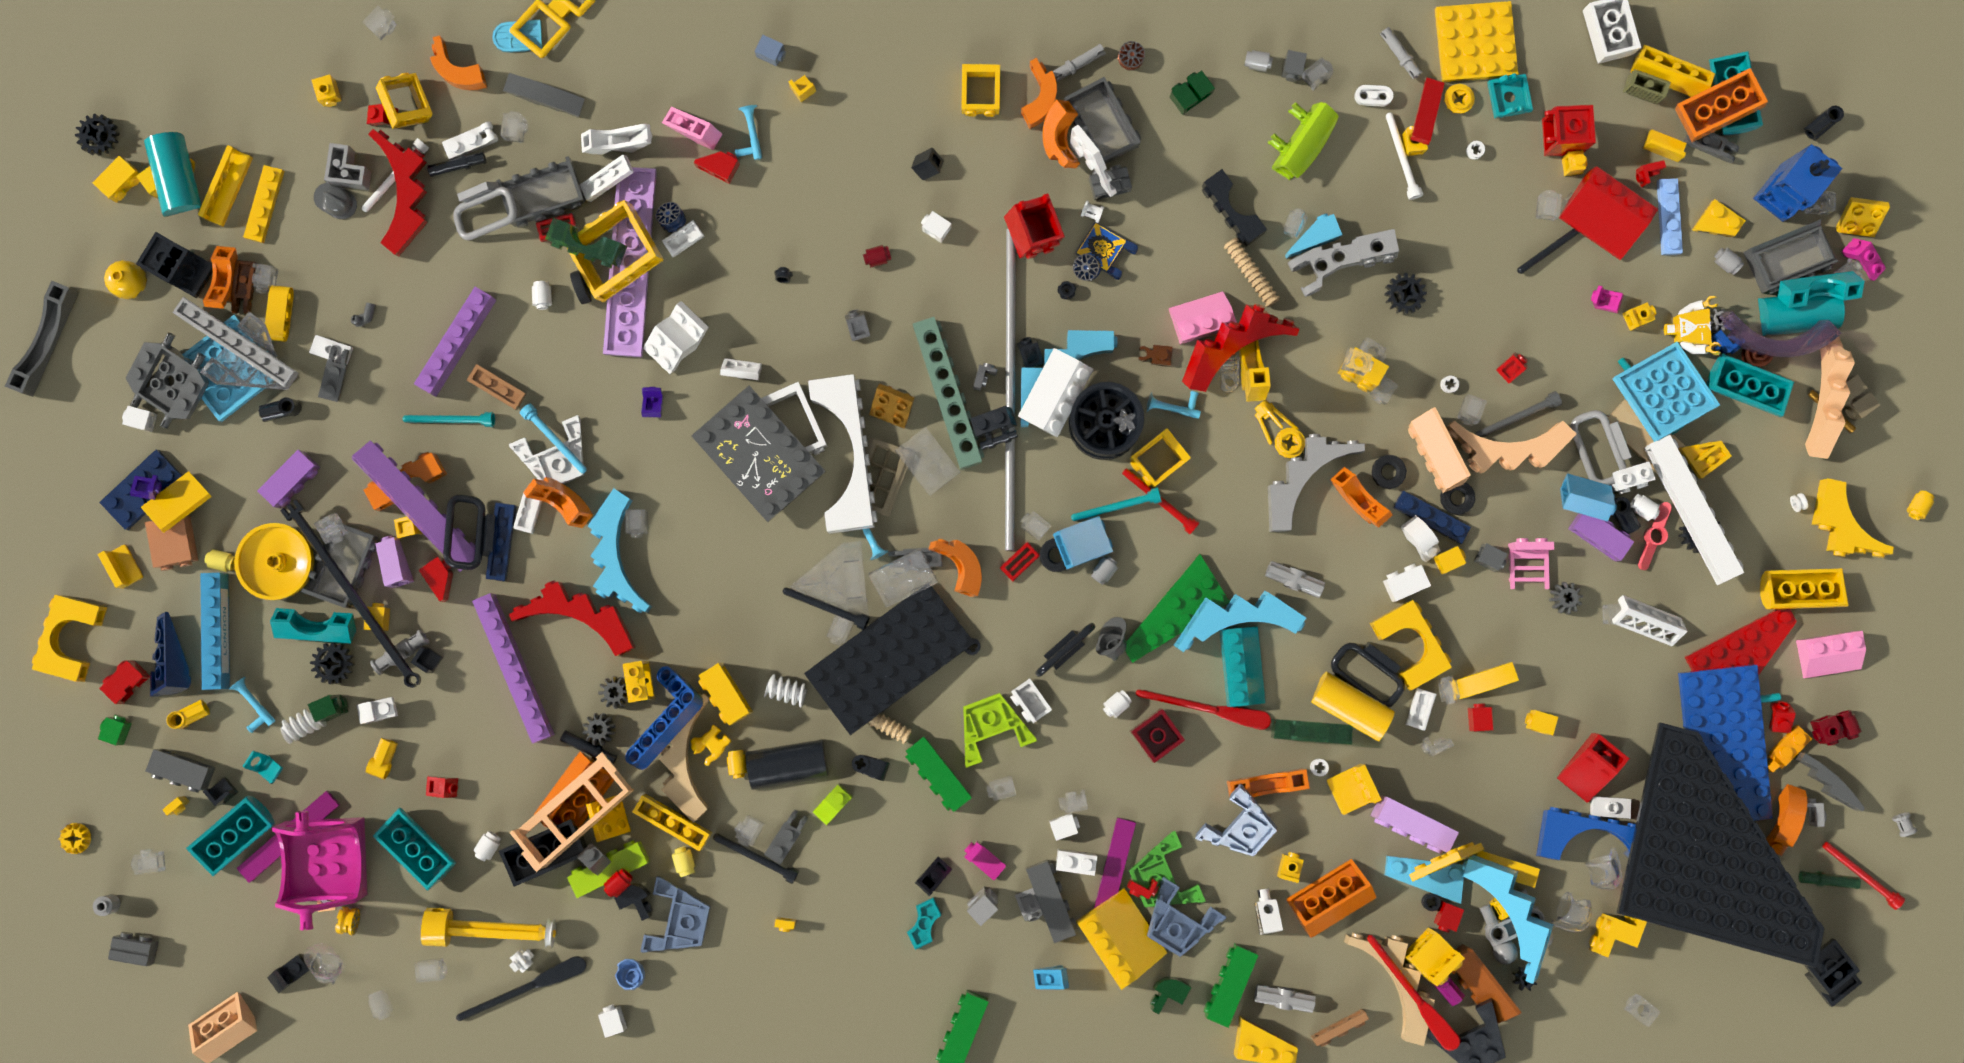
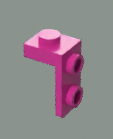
[1841,238,1886,281]
[964,841,1006,880]

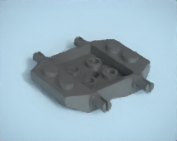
[126,332,209,429]

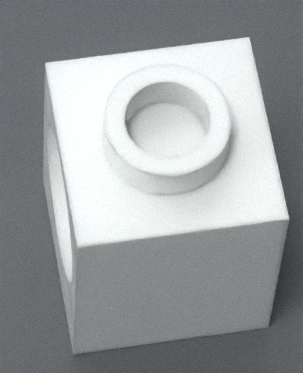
[921,211,952,243]
[122,406,157,432]
[1049,813,1080,841]
[598,1004,627,1038]

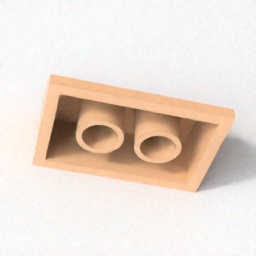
[188,992,257,1063]

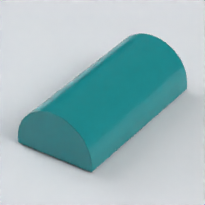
[1709,51,1763,135]
[144,132,201,217]
[1758,296,1845,336]
[1707,354,1794,417]
[185,795,275,876]
[373,807,456,891]

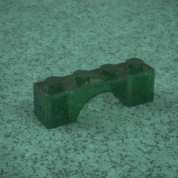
[545,218,627,269]
[1271,719,1353,745]

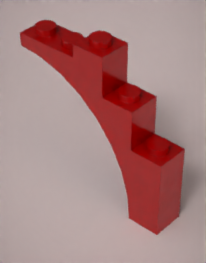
[368,129,428,257]
[1182,304,1300,392]
[509,580,636,656]

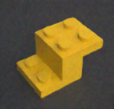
[1589,913,1647,957]
[1405,928,1465,986]

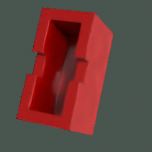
[99,660,150,704]

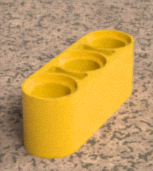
[264,285,294,342]

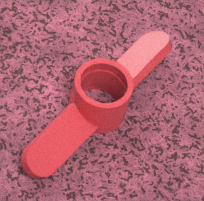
[1638,502,1672,570]

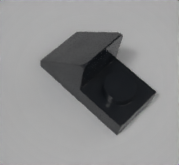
[915,856,952,896]
[267,954,311,994]

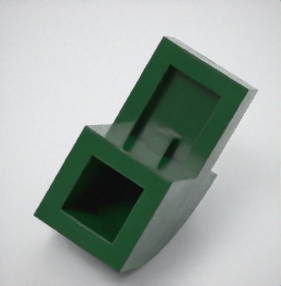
[1150,977,1191,1014]

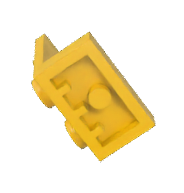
[1326,764,1382,815]

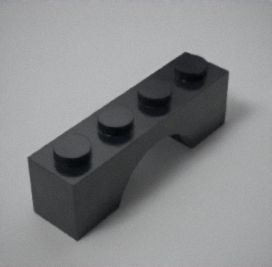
[1202,169,1267,247]

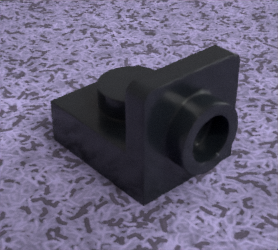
[1017,337,1044,368]

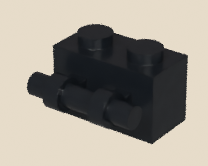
[970,406,1018,450]

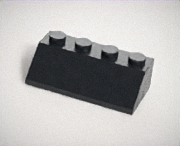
[499,819,587,887]

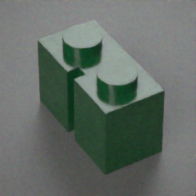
[1170,70,1215,115]
[307,694,348,722]

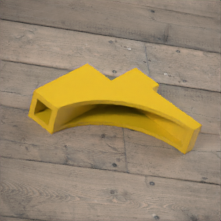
[1239,340,1271,402]
[1812,478,1894,558]

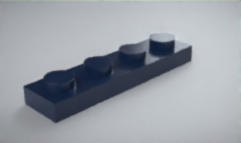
[1393,491,1471,544]
[486,503,516,581]

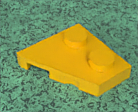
[1692,199,1746,237]
[1679,441,1732,479]

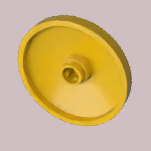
[234,523,314,600]

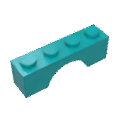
[1778,271,1865,308]
[270,608,356,643]

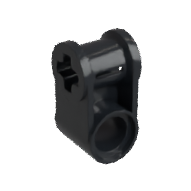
[852,755,890,781]

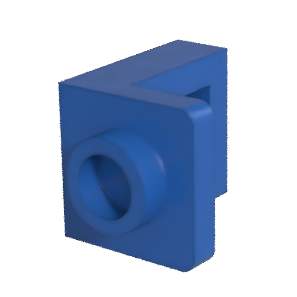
[1711,330,1744,354]

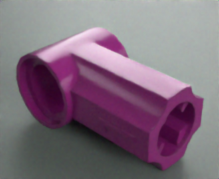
[1430,975,1465,1007]

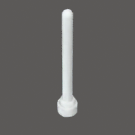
[1386,113,1424,200]
[362,138,429,212]

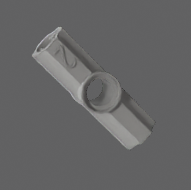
[1265,561,1325,598]
[1254,984,1316,1013]

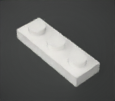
[580,155,634,202]

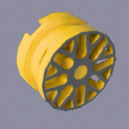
[335,906,360,936]

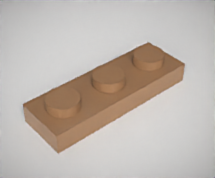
[467,364,527,410]
[1311,1009,1369,1047]

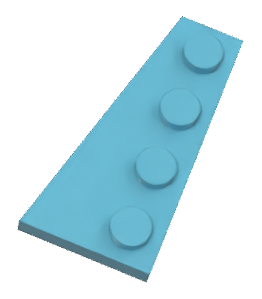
[1384,856,1464,904]

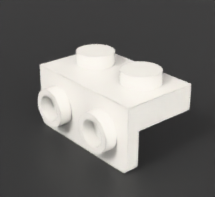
[1610,462,1655,494]
[1010,678,1052,724]

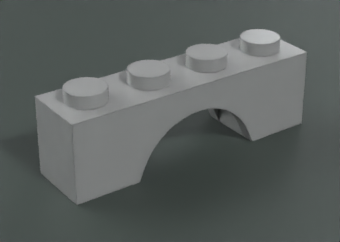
[967,887,998,926]

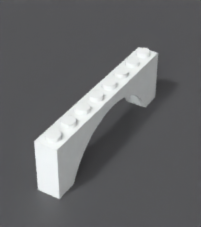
[808,374,877,534]

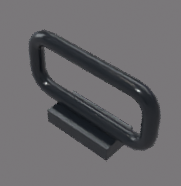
[443,495,495,570]
[1035,623,1096,677]
[1331,642,1405,707]

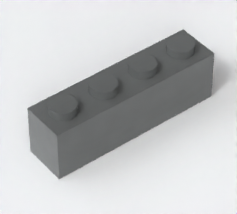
[1026,860,1078,943]

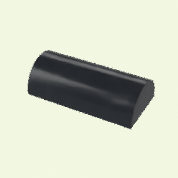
[746,739,829,790]

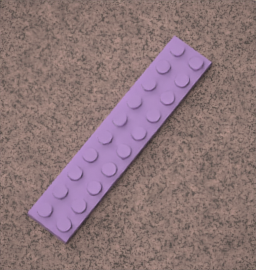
[603,167,657,357]

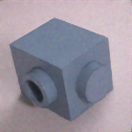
[755,35,786,66]

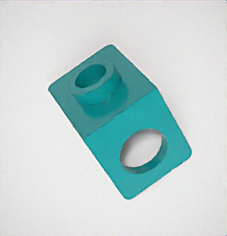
[243,751,283,784]

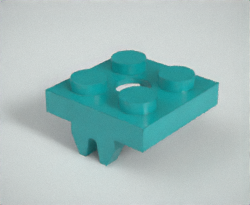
[1487,73,1533,119]

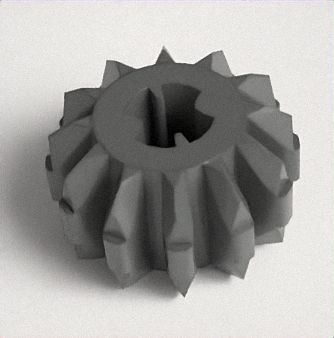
[1549,582,1584,615]
[598,676,628,709]
[582,713,616,745]

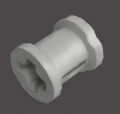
[1892,812,1917,837]

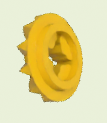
[1444,84,1475,114]
[1275,428,1305,458]
[58,823,91,854]

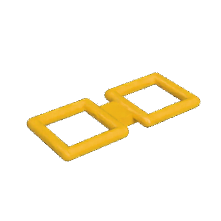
[510,0,596,58]

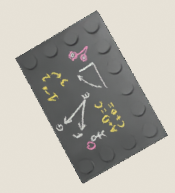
[691,385,826,522]

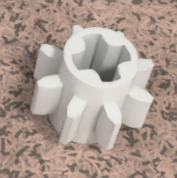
[509,948,534,973]

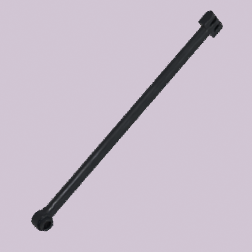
[280,499,421,688]

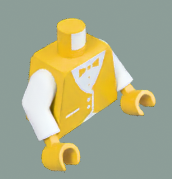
[1664,296,1721,355]

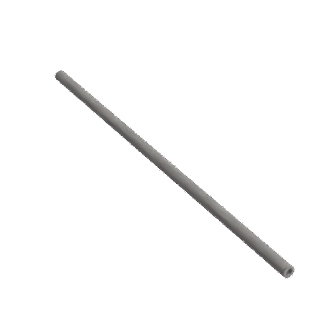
[1005,229,1016,551]

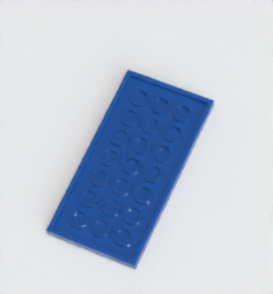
[1678,664,1773,821]

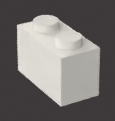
[1383,563,1431,602]
[1055,849,1097,876]

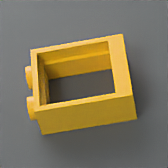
[962,64,1000,117]
[376,73,433,129]
[1130,428,1191,488]
[623,661,655,703]

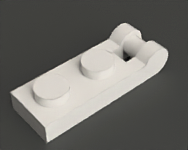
[442,122,498,160]

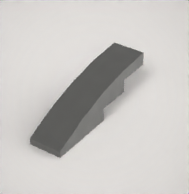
[503,73,585,117]
[1794,753,1865,812]

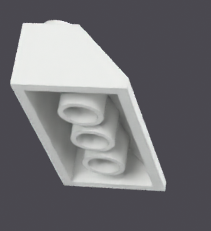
[1018,348,1093,437]

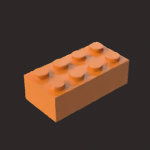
[1675,68,1768,142]

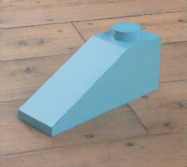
[1285,213,1342,259]

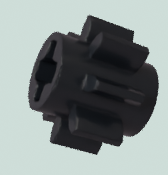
[1512,966,1537,991]

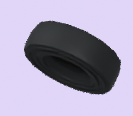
[570,270,592,305]
[1371,455,1407,489]
[1440,482,1475,515]
[1039,538,1066,572]

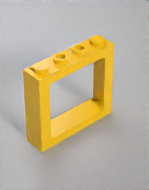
[564,200,664,302]

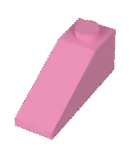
[662,107,723,150]

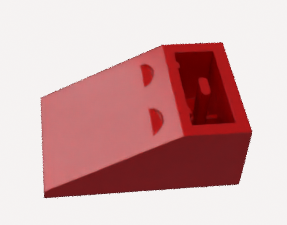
[1557,733,1630,803]

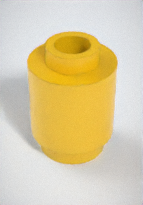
[1907,490,1935,520]
[726,750,747,779]

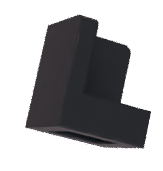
[911,147,944,180]
[410,646,443,673]
[203,777,238,806]

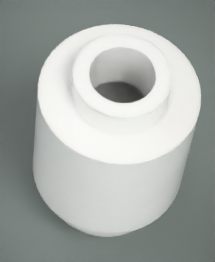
[532,281,552,310]
[1630,494,1660,521]
[1103,690,1132,718]
[473,831,501,861]

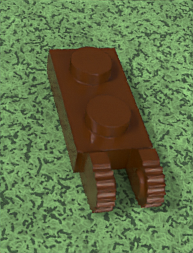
[231,260,257,315]

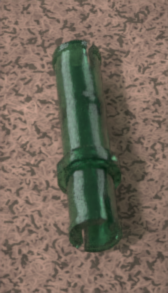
[1798,871,1861,889]

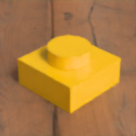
[162,796,190,816]
[774,917,797,932]

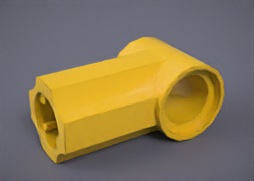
[166,699,210,729]
[366,738,398,780]

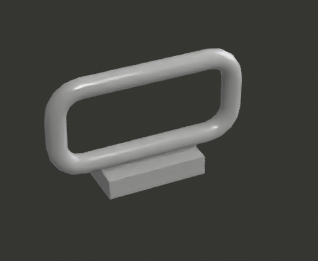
[453,182,517,240]
[1570,410,1632,485]

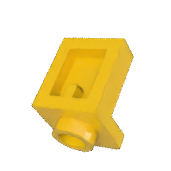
[394,516,423,539]

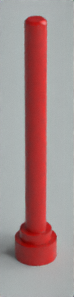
[1122,468,1200,535]
[1822,842,1905,910]

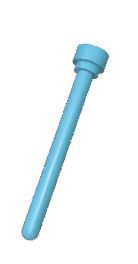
[520,403,587,473]

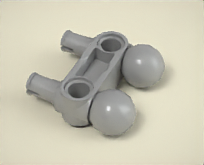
[1479,889,1554,965]

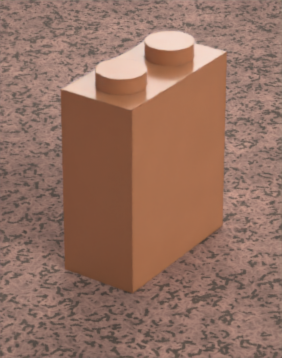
[145,515,199,571]

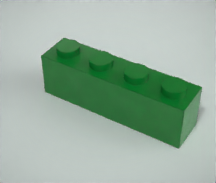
[905,736,972,812]
[1203,943,1259,1028]
[935,990,989,1063]

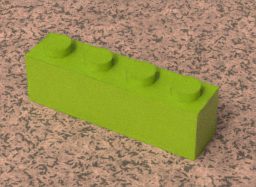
[567,840,650,898]

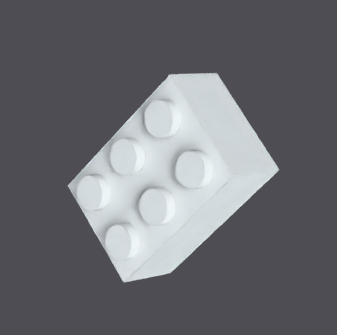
[1583,0,1641,64]

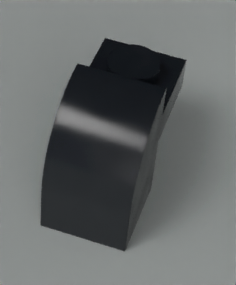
[613,883,653,921]

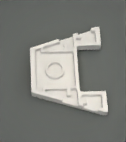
[1070,125,1117,197]
[509,415,584,484]

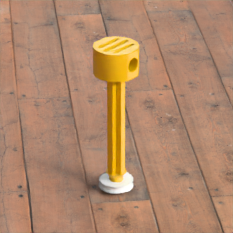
[421,908,556,948]

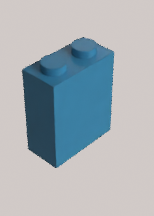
[1560,473,1617,521]
[1053,516,1113,570]

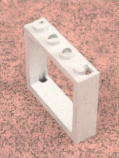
[761,382,828,455]

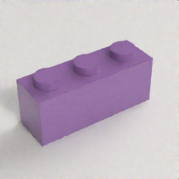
[257,450,320,508]
[1568,513,1634,562]

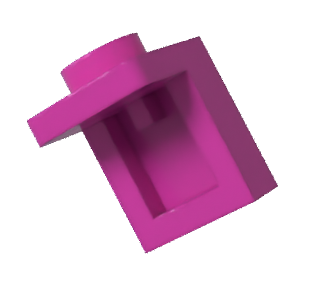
[1591,285,1624,313]

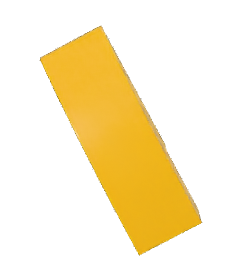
[1452,662,1519,699]
[1476,851,1540,888]

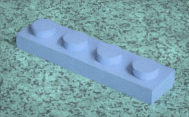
[1657,178,1683,255]

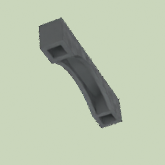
[5,280,79,397]

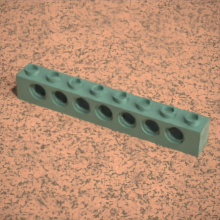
[913,317,984,470]

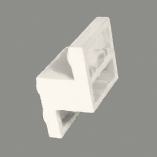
[643,301,709,374]

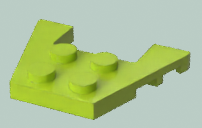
[963,693,1037,768]

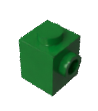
[98,714,132,746]

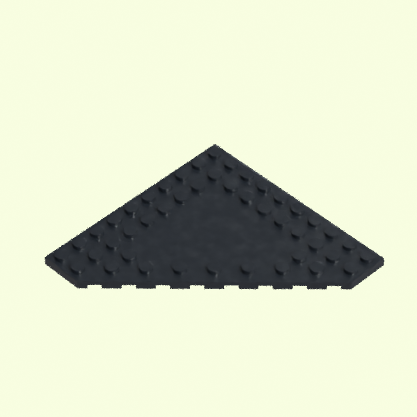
[1616,722,1825,968]

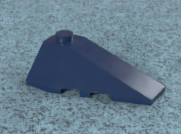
[150,612,191,697]

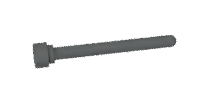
[1475,391,1562,437]

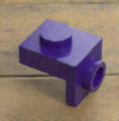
[641,387,664,417]
[130,475,162,500]

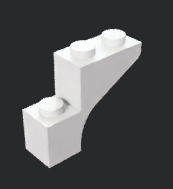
[581,124,652,155]

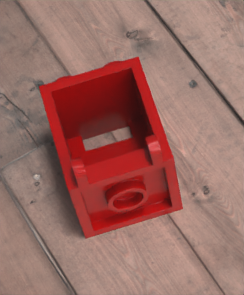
[1542,105,1596,156]
[1004,193,1065,259]

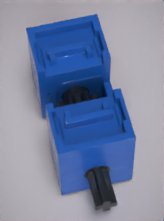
[1753,144,1843,222]

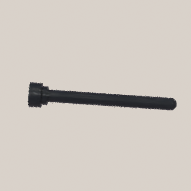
[782,587,870,630]
[713,834,799,884]

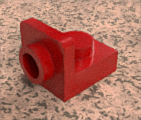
[1636,160,1666,187]
[1496,352,1528,384]
[426,776,458,798]

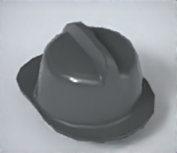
[314,182,357,219]
[1096,617,1127,661]

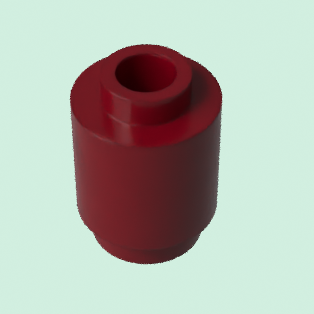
[863,245,892,268]
[1836,710,1862,740]

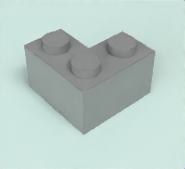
[324,143,371,191]

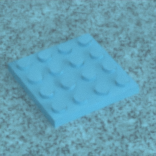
[182,315,274,422]
[1613,342,1720,442]

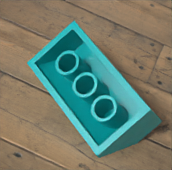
[1219,627,1266,707]

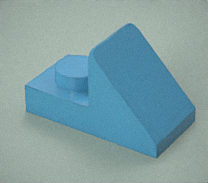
[1033,965,1069,989]

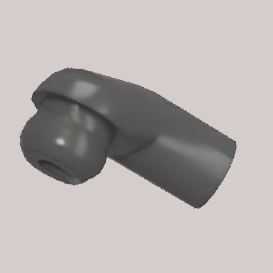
[351,303,376,327]

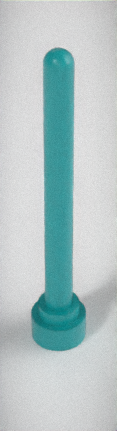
[402,412,495,427]
[1071,487,1162,521]

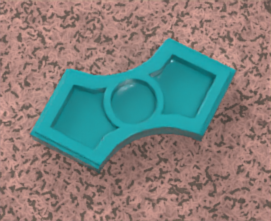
[907,897,942,950]

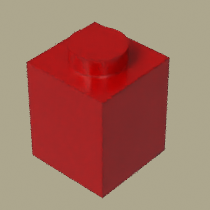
[1468,703,1493,731]
[1434,901,1464,933]

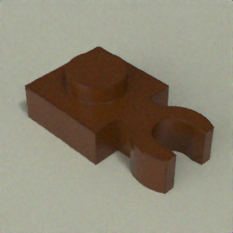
[1138,345,1172,366]

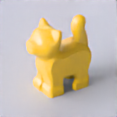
[691,724,732,766]

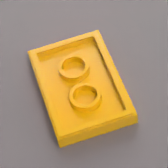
[141,471,212,533]

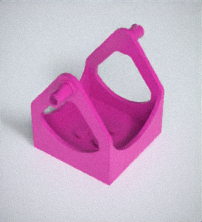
[272,811,368,930]

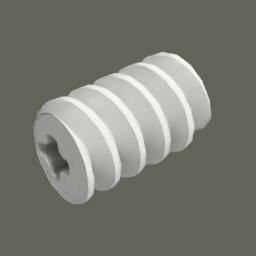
[764,674,807,707]
[281,709,327,744]

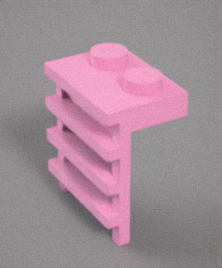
[1508,538,1554,589]

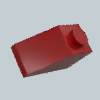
[694,151,740,184]
[419,557,453,602]

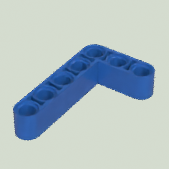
[625,666,703,770]

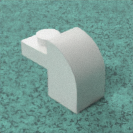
[1401,515,1441,562]
[356,697,398,725]

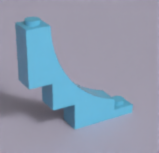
[1021,330,1117,427]
[1174,590,1306,652]
[1462,855,1553,984]

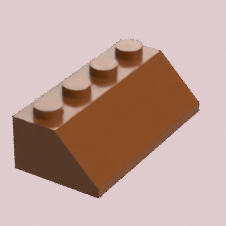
[1451,944,1522,1024]

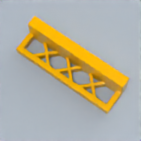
[198,145,253,227]

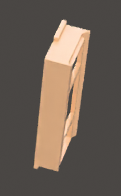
[510,752,634,872]

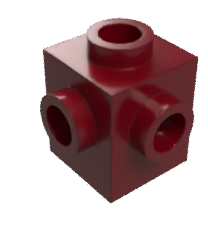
[1810,715,1845,746]

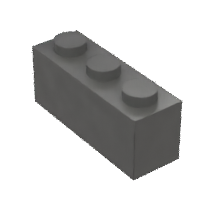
[145,749,215,793]

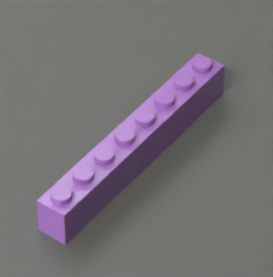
[352,440,475,572]
[472,593,555,743]

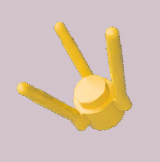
[1254,400,1299,445]

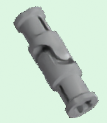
[370,629,429,675]

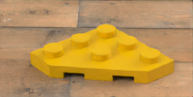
[1409,842,1485,882]

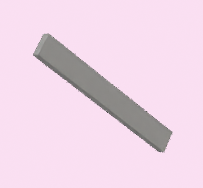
[172,297,299,389]

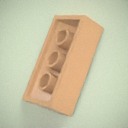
[1408,407,1471,493]

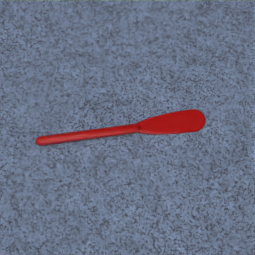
[1136,689,1271,730]
[1367,935,1460,1051]

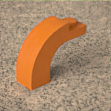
[430,35,487,90]
[1021,58,1057,129]
[1043,99,1080,169]
[1330,467,1393,528]
[523,477,593,528]
[928,539,982,597]
[1766,784,1807,856]

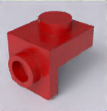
[367,104,399,126]
[1769,701,1796,733]
[1127,879,1159,899]

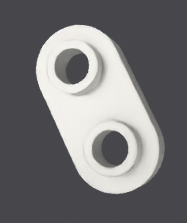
[1354,85,1393,107]

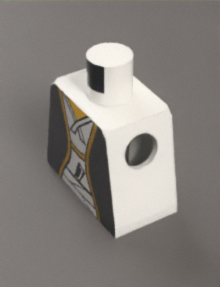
[1254,889,1283,935]

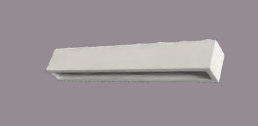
[1644,435,1744,585]

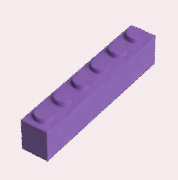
[414,287,497,397]

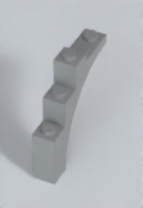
[1268,434,1365,532]

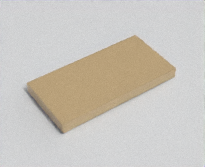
[1608,399,1685,473]

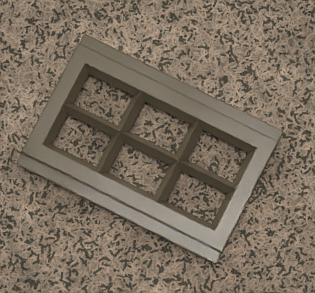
[865,437,913,517]

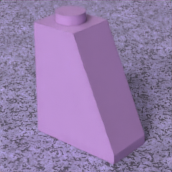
[376,536,414,588]

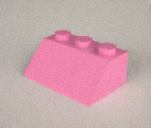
[1169,291,1237,345]
[1796,631,1866,678]

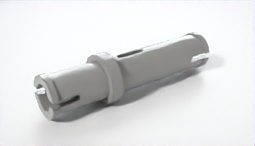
[1380,27,1422,80]
[1053,44,1106,82]

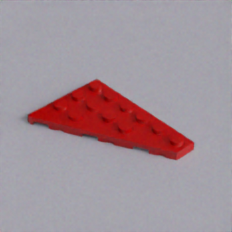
[1685,609,1797,676]

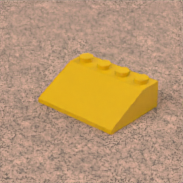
[1076,888,1167,990]

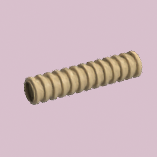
[1224,238,1280,307]
[869,714,912,744]

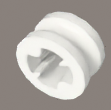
[1466,141,1485,160]
[1440,376,1459,393]
[1790,493,1808,512]
[1310,759,1329,776]

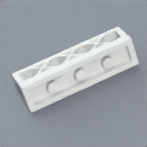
[1612,595,1688,646]

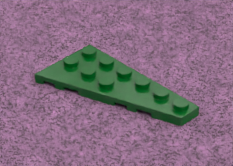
[1125,554,1230,663]

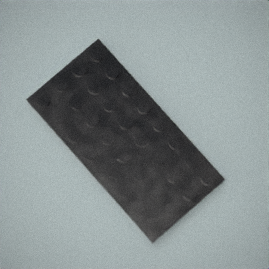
[804,582,974,736]

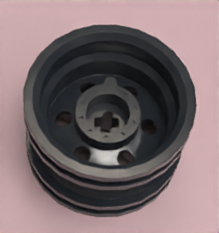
[1068,382,1144,460]

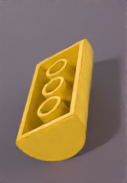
[1760,568,1849,609]
[1311,671,1395,742]

